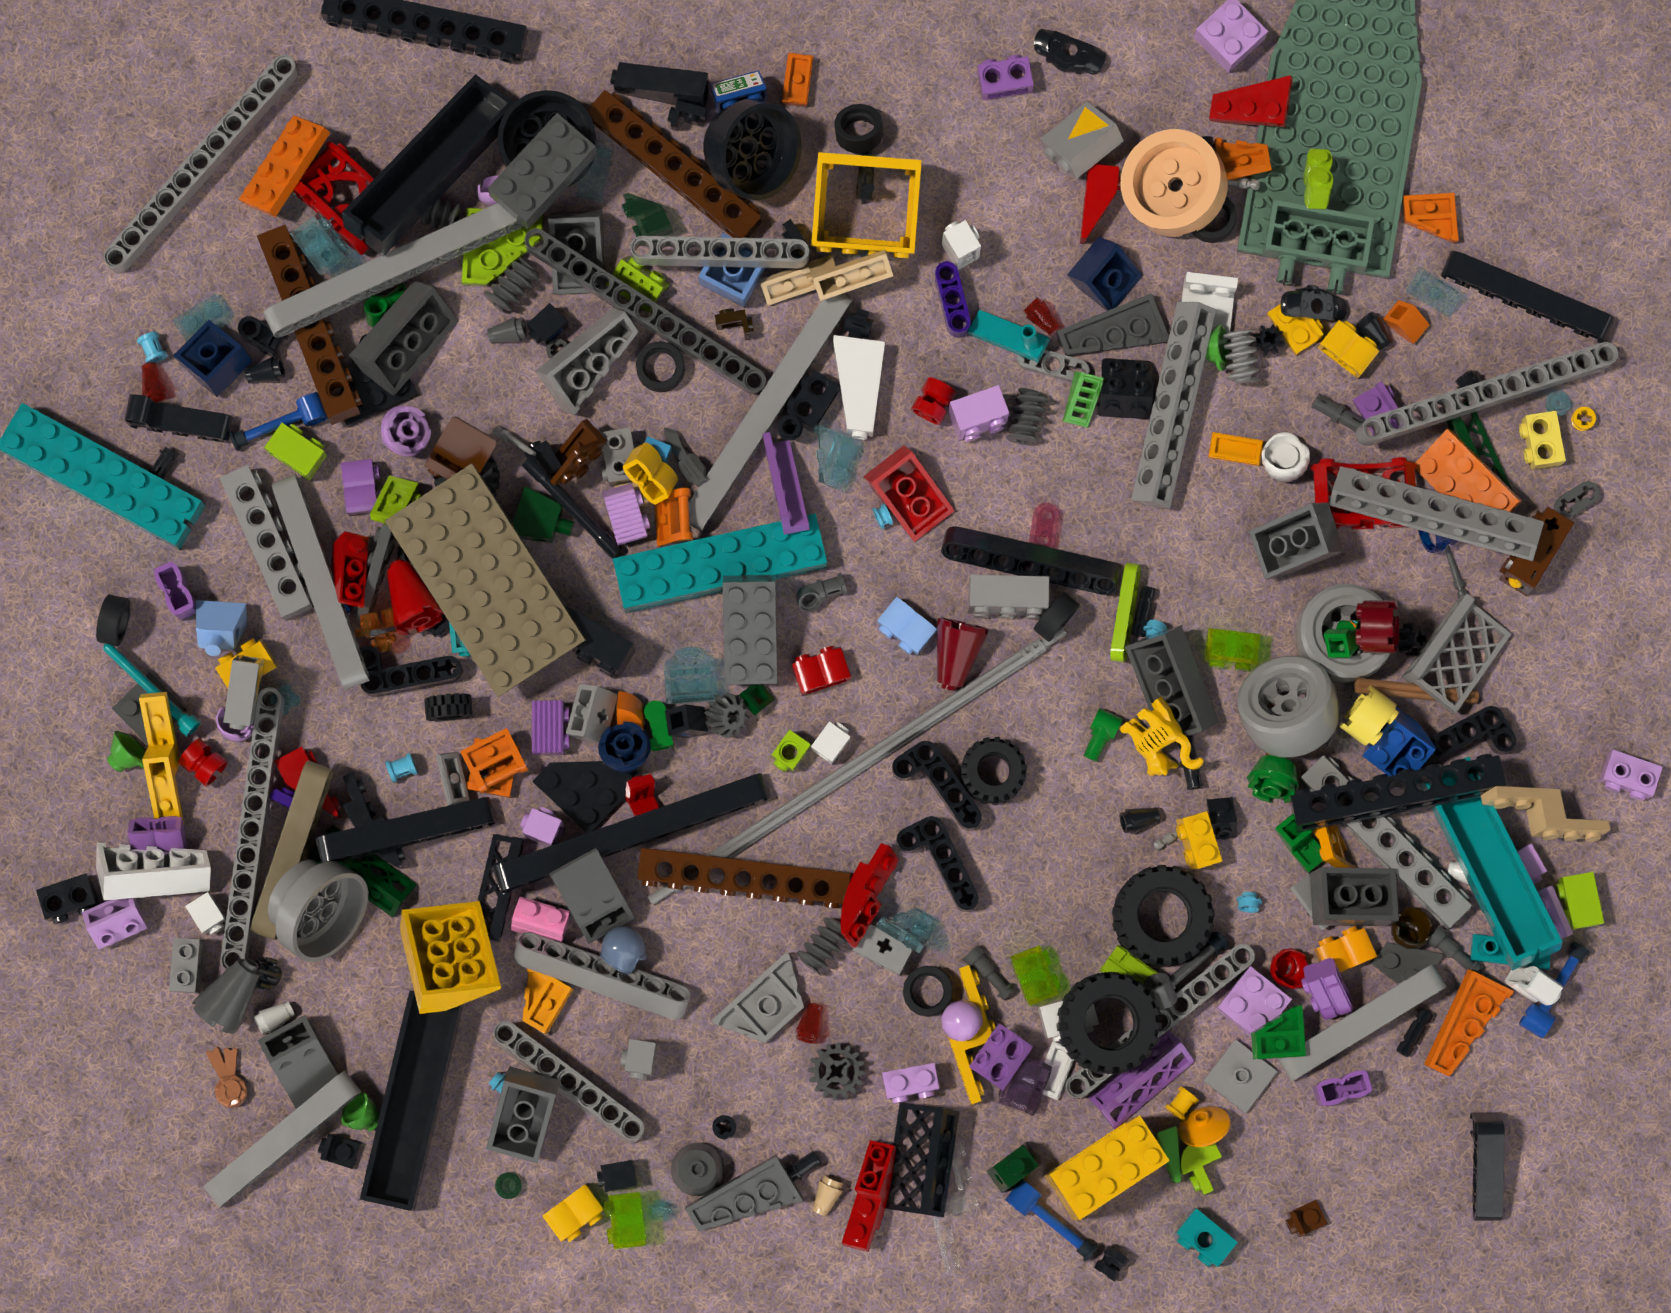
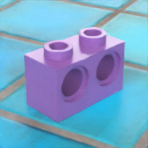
[977,55,1034,101]
[969,1024,1033,1090]

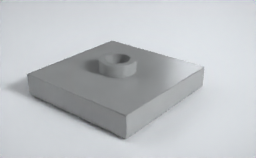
[1203,1039,1277,1113]

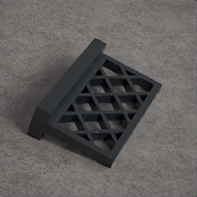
[885,1103,960,1218]

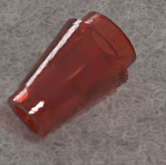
[1023,297,1060,335]
[141,362,168,402]
[795,1003,823,1044]

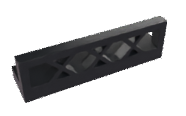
[477,834,524,943]

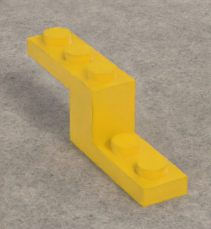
[139,692,184,825]
[947,965,996,1105]

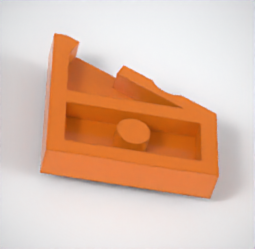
[1214,138,1272,180]
[1402,193,1459,243]

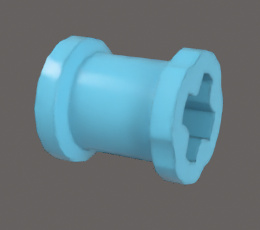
[136,331,168,365]
[385,753,418,783]

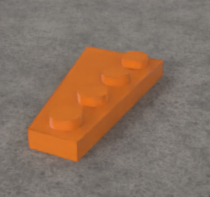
[1424,969,1514,1077]

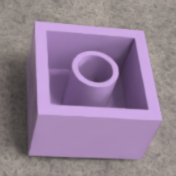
[1193,0,1268,73]
[948,385,1009,442]
[1215,966,1292,1037]

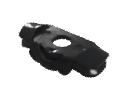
[1034,29,1106,75]
[1281,285,1347,321]

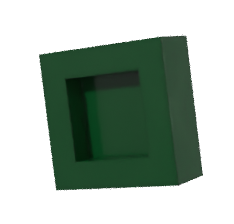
[738,684,775,716]

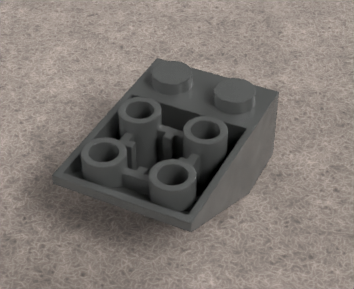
[549,848,635,944]
[258,1015,339,1109]

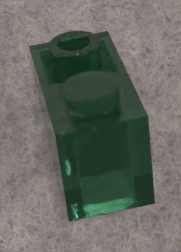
[621,193,673,237]

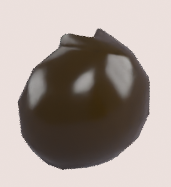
[1391,907,1432,949]

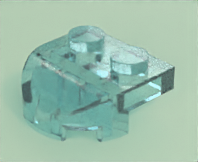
[664,647,718,704]

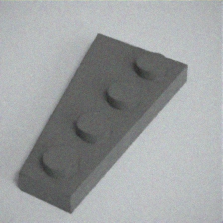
[1056,293,1169,356]
[353,523,395,627]
[685,1154,804,1231]

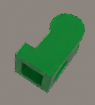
[1324,620,1361,658]
[644,700,674,752]

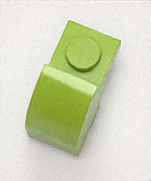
[1180,1143,1222,1195]

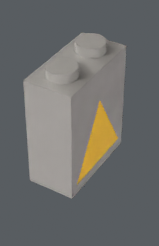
[1040,102,1124,178]
[223,655,264,730]

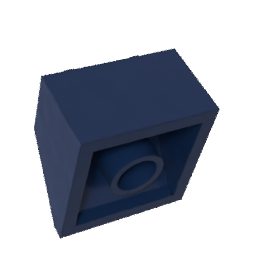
[1067,237,1143,311]
[173,320,252,397]

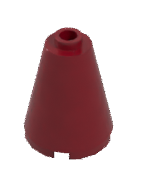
[937,618,989,691]

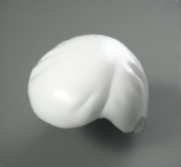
[1262,432,1310,482]

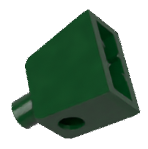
[512,487,574,543]
[986,1142,1042,1193]

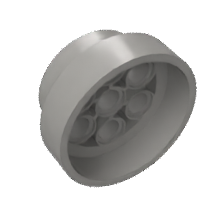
[268,860,368,962]

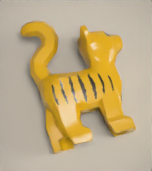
[1119,696,1204,776]

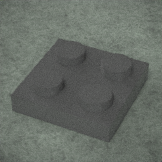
[112,672,187,745]

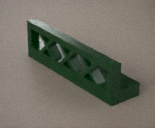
[1443,402,1513,491]
[308,825,417,918]

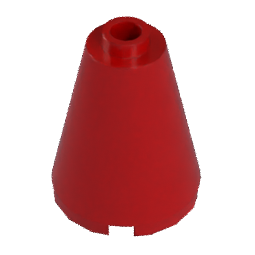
[387,559,445,635]

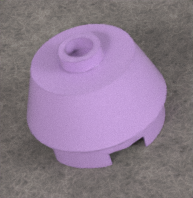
[380,406,431,456]

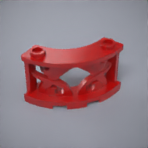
[293,141,374,256]
[1310,457,1417,530]

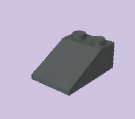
[548,210,605,294]

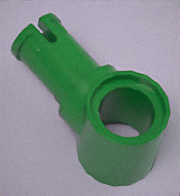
[364,283,407,328]
[1083,708,1123,762]

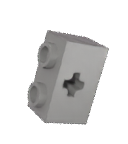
[566,684,618,744]
[853,921,914,975]
[169,938,204,994]

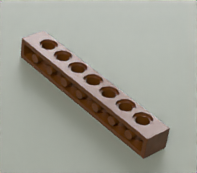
[587,90,762,238]
[257,225,362,425]
[636,847,850,909]

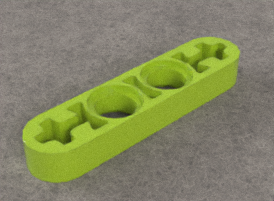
[1110,562,1141,662]

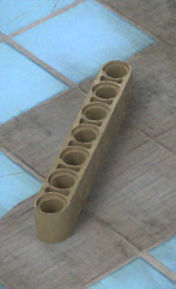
[250,760,333,941]

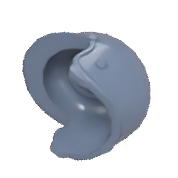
[600,926,648,974]

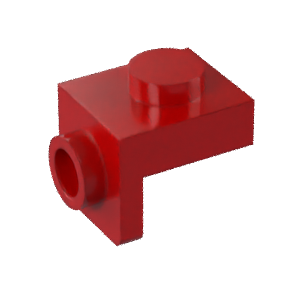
[625,773,659,816]

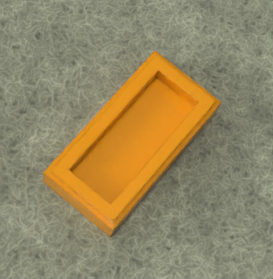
[1208,432,1263,466]

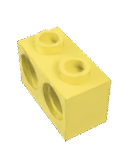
[1519,411,1566,470]

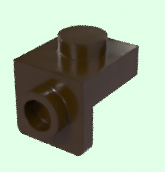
[715,308,754,340]

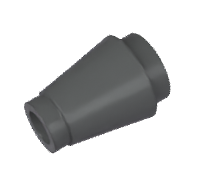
[487,317,527,344]

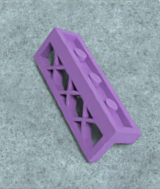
[762,432,809,535]
[1088,1030,1195,1129]

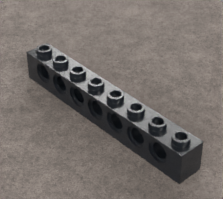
[321,0,528,63]
[1290,754,1506,833]

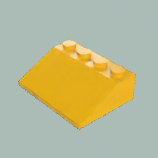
[400,901,501,1014]

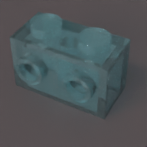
[290,213,349,275]

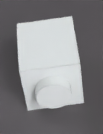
[811,721,850,764]
[185,892,226,935]

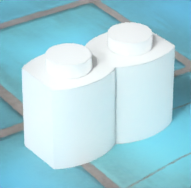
[1505,965,1563,1005]

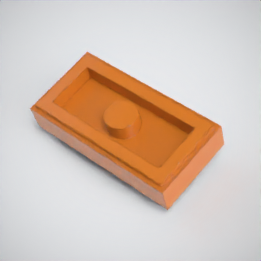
[782,53,813,107]

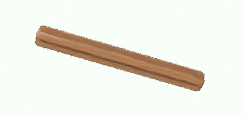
[1354,678,1479,704]

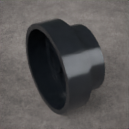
[498,90,597,188]
[703,98,802,200]

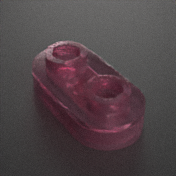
[1029,503,1059,548]

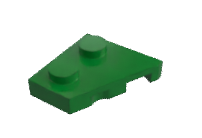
[1251,1005,1306,1059]

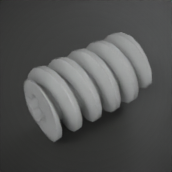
[1223,329,1260,383]

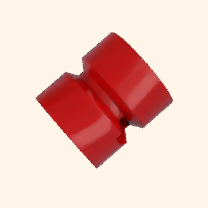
[911,377,957,425]
[178,738,228,787]

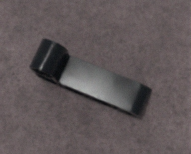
[124,394,233,443]
[360,646,463,697]
[1421,706,1516,768]
[892,741,982,831]
[896,816,979,912]
[1470,1112,1505,1221]

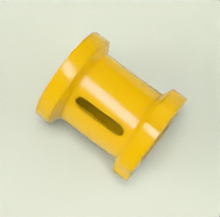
[1164,1086,1199,1121]

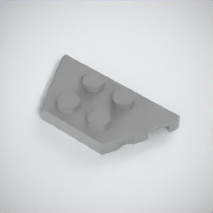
[711,952,804,1043]

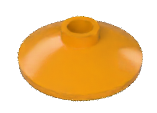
[1178,1106,1231,1147]

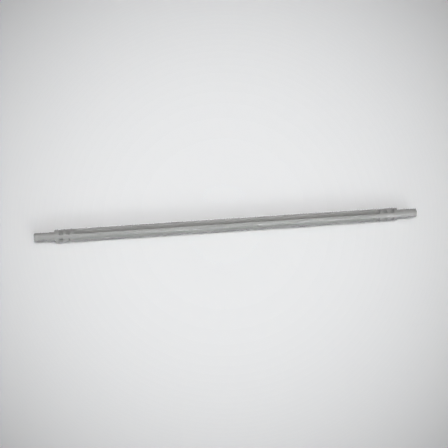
[647,626,1067,905]

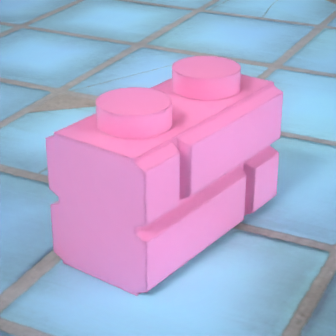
[511,897,570,943]

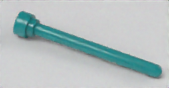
[103,644,201,737]

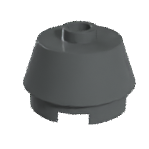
[671,1143,724,1196]

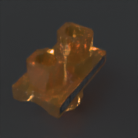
[355,608,397,652]

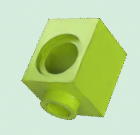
[771,729,811,772]

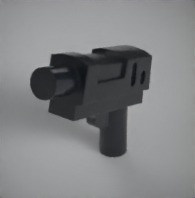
[856,150,874,204]

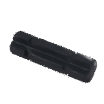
[1132,586,1156,637]
[1397,1008,1433,1057]

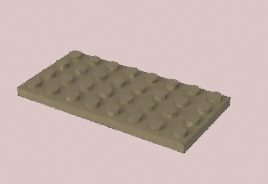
[385,464,586,697]

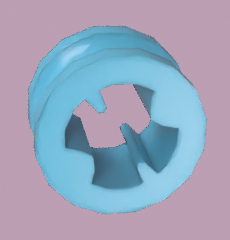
[872,503,893,530]

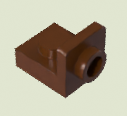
[1285,1200,1327,1237]

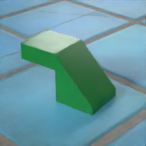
[1275,814,1324,874]

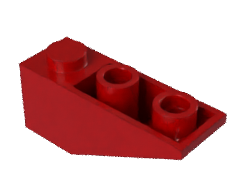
[331,531,369,608]
[274,746,342,819]

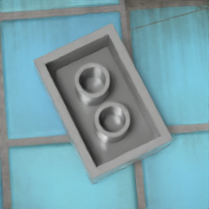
[968,575,1049,620]

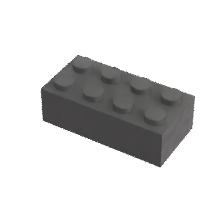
[487,113,597,230]
[722,575,777,685]

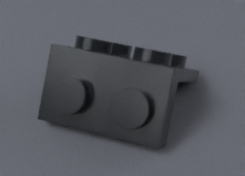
[1099,358,1153,419]

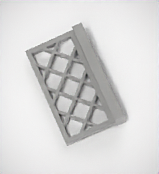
[1402,593,1511,714]

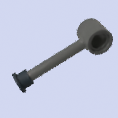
[1144,932,1228,1010]

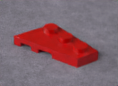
[1209,75,1293,127]

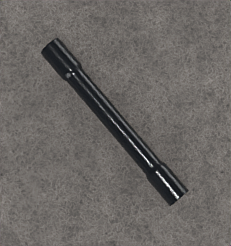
[521,455,622,559]

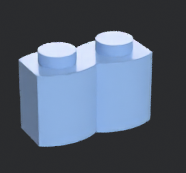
[877,597,937,656]

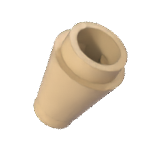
[813,1174,844,1216]

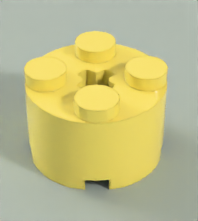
[1339,685,1399,746]

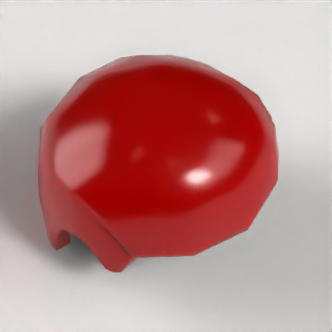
[1270,948,1309,989]

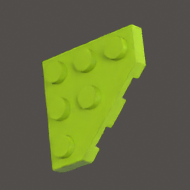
[461,208,544,286]

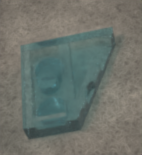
[173,294,231,342]
[814,425,861,491]
[876,908,939,953]

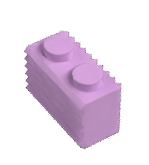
[602,483,650,545]

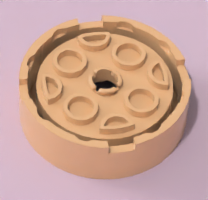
[1120,129,1228,237]

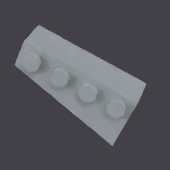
[535,308,638,416]

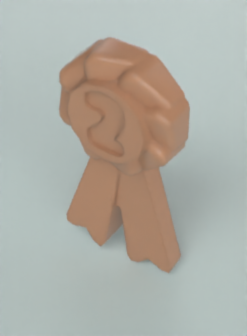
[206,1047,248,1108]

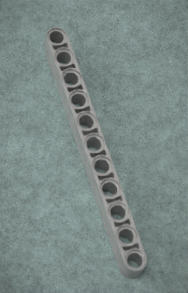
[103,55,298,273]
[263,203,523,337]
[689,294,853,532]
[1356,342,1618,446]
[221,687,285,970]

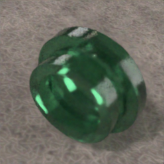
[495,1172,522,1199]

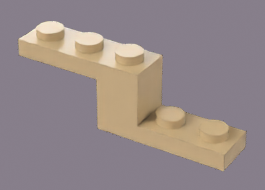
[759,250,893,306]
[1481,786,1611,842]

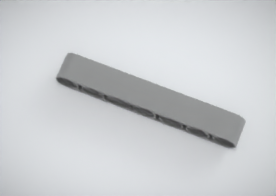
[630,236,809,268]
[514,932,690,1020]
[1277,964,1447,1081]
[493,1021,644,1144]
[203,1071,361,1208]

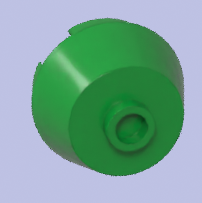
[1247,755,1299,803]

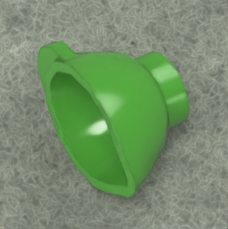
[1205,323,1229,371]
[107,731,145,772]
[341,1092,380,1132]

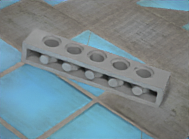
[219,465,313,620]

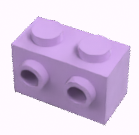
[1599,750,1663,801]
[520,807,565,847]
[82,898,147,950]
[882,1063,939,1104]

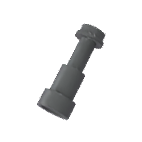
[1427,925,1482,974]
[963,945,1014,1000]

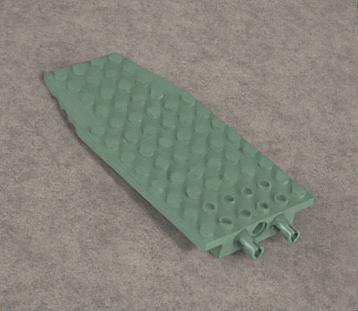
[1237,0,1422,294]

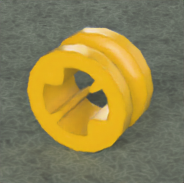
[1571,407,1596,431]

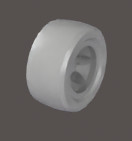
[1295,584,1390,684]
[1237,656,1340,757]

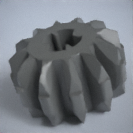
[704,693,750,738]

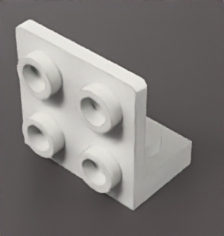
[1181,272,1238,333]

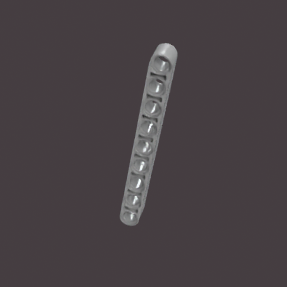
[271,474,370,690]
[1064,944,1255,1099]

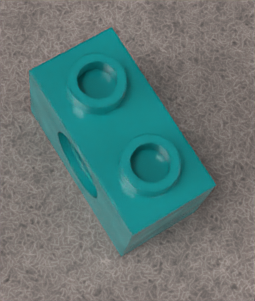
[1175,1208,1238,1268]

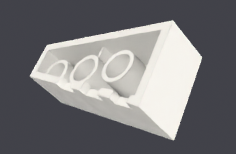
[96,843,211,900]

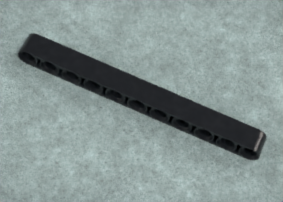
[492,773,771,893]

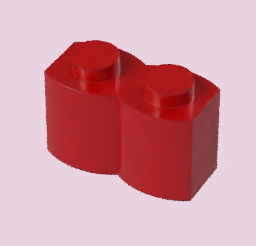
[792,646,851,696]

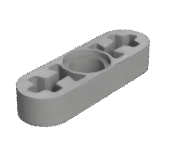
[1016,349,1089,383]

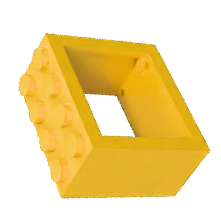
[811,152,922,258]
[1044,1115,1170,1221]

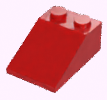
[863,445,955,542]

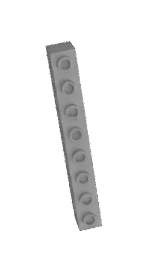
[1131,302,1216,508]
[1330,466,1544,561]
[1298,756,1472,930]

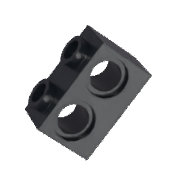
[785,370,840,433]
[36,873,100,924]

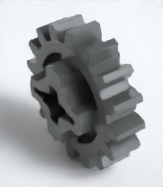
[808,1043,865,1101]

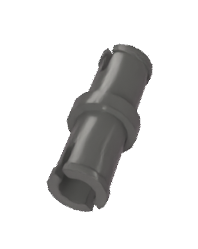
[1311,393,1364,433]

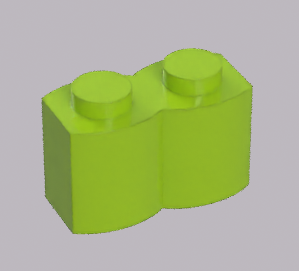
[1303,149,1333,209]

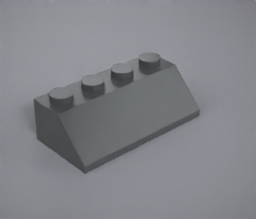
[350,281,458,396]
[1125,625,1219,736]

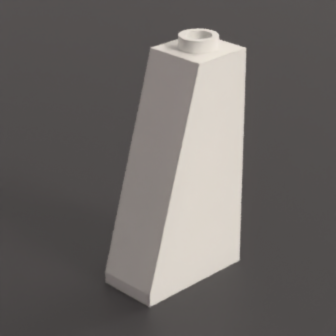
[833,335,885,440]

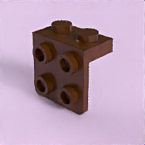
[424,416,497,479]
[550,419,607,486]

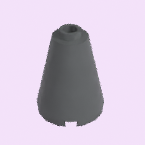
[192,958,260,1034]

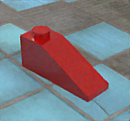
[1080,164,1121,244]

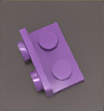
[1352,381,1398,444]

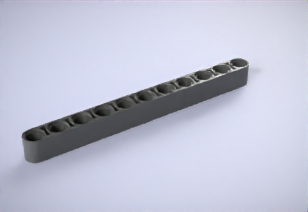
[525,229,766,394]

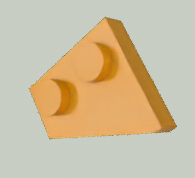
[1314,825,1357,868]
[522,968,574,1035]

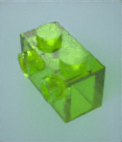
[1203,628,1261,672]
[1009,945,1061,1007]
[604,1192,647,1249]

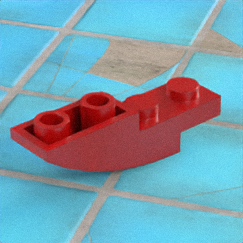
[841,843,900,948]
[842,1140,896,1252]

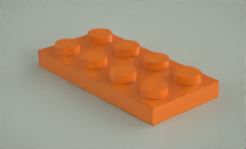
[238,115,330,217]
[1415,429,1522,512]

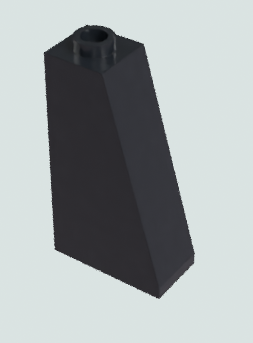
[610,62,709,107]

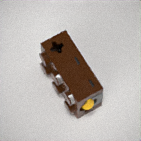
[1499,506,1574,596]

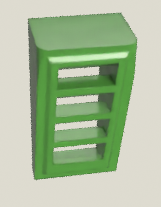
[1063,371,1104,428]
[1154,1126,1181,1184]

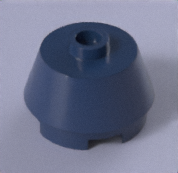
[598,721,651,774]

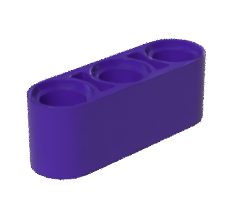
[935,261,971,338]

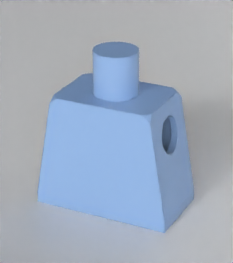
[196,600,247,656]

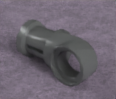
[796,573,848,612]

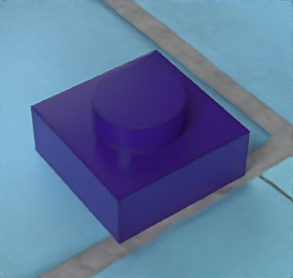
[269,787,295,809]

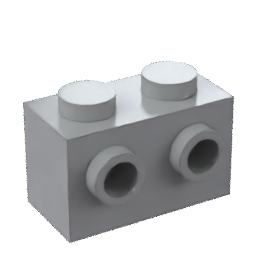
[600,427,634,487]
[621,1039,658,1081]

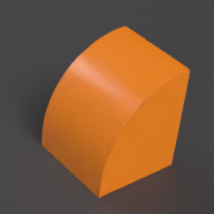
[1383,300,1429,344]
[617,691,645,731]

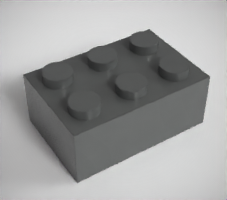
[1249,503,1344,580]
[1310,867,1399,926]
[486,1066,561,1163]

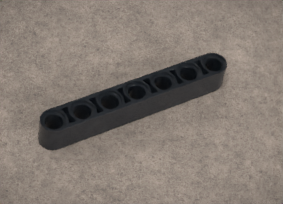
[1441,251,1614,343]
[941,526,1119,595]
[315,797,496,863]

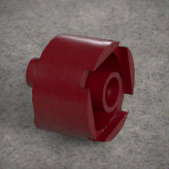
[1356,600,1399,653]

